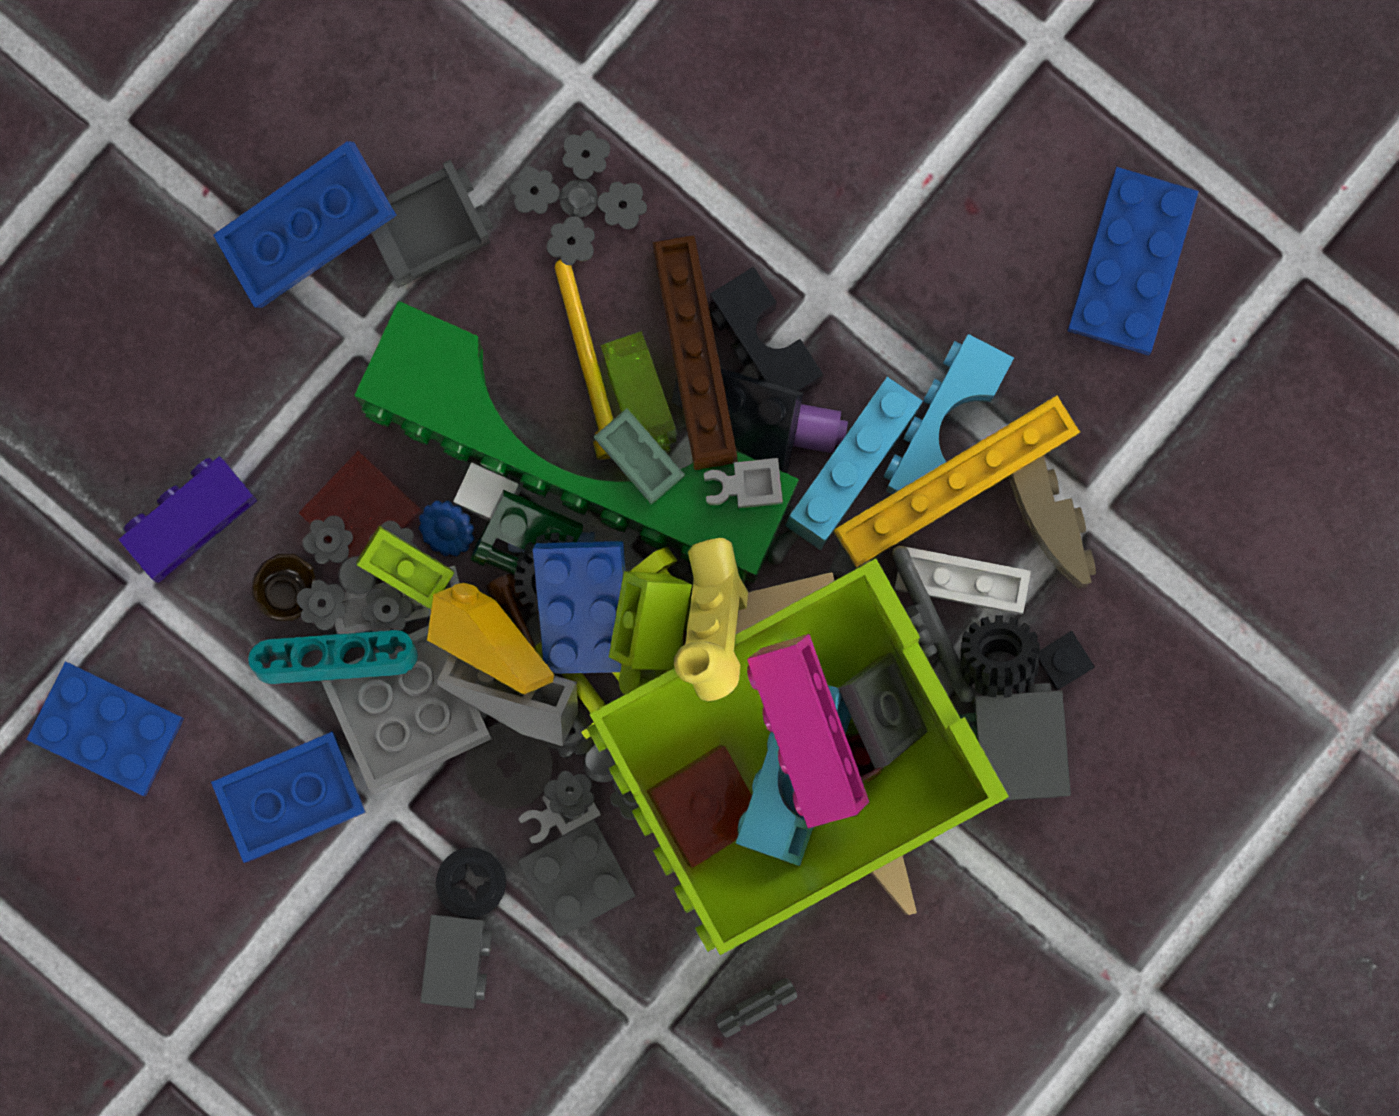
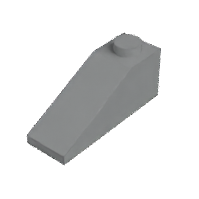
[437,653,578,746]

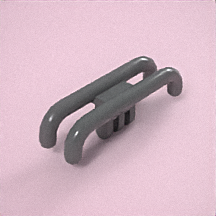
[861,546,976,702]

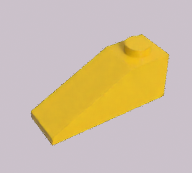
[427,583,554,695]

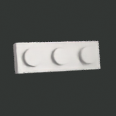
[894,547,1031,615]

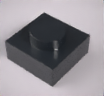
[1039,631,1095,691]

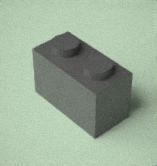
[420,915,493,1009]

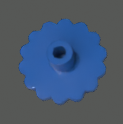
[418,501,474,556]

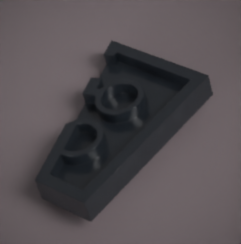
[672,368,803,473]

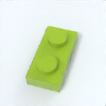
[356,526,454,609]

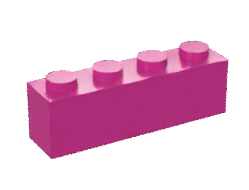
[747,634,869,828]

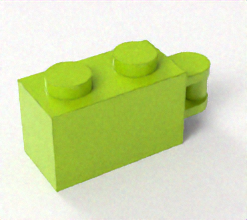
[609,571,692,694]

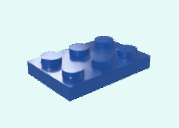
[533,541,626,674]
[26,661,184,797]
[211,732,367,863]

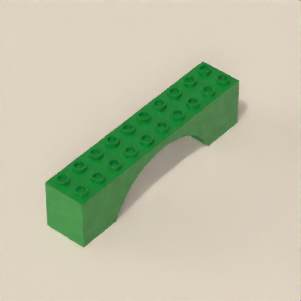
[354,301,799,583]

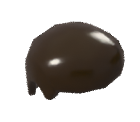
[251,554,316,621]

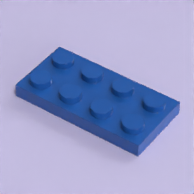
[213,141,397,308]
[1067,167,1199,356]

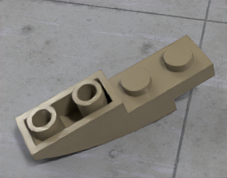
[1008,455,1096,589]

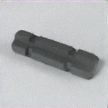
[715,978,797,1037]

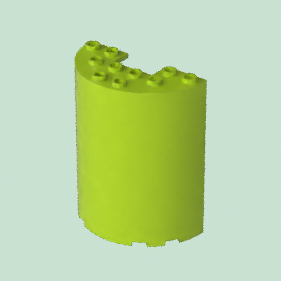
[587,559,1009,955]

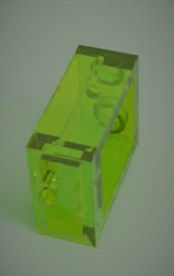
[600,331,677,453]

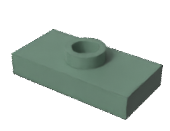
[594,408,685,505]

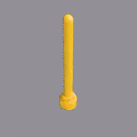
[555,259,613,460]

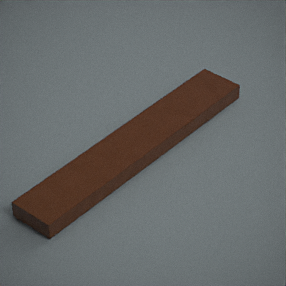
[652,235,738,470]

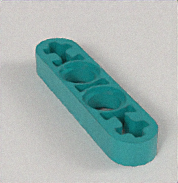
[248,630,418,684]

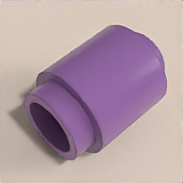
[793,404,848,453]

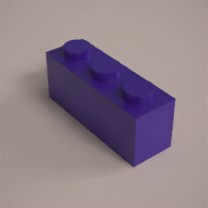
[118,456,258,583]

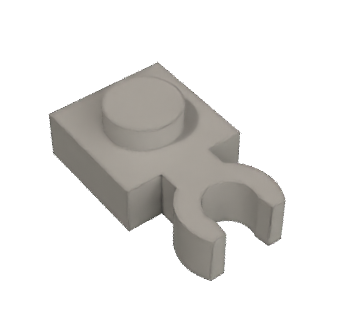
[704,458,783,509]
[519,791,601,844]

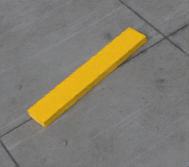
[833,396,1080,568]

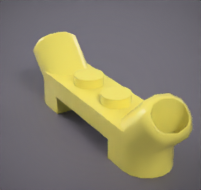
[674,538,748,701]

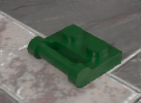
[471,489,583,575]

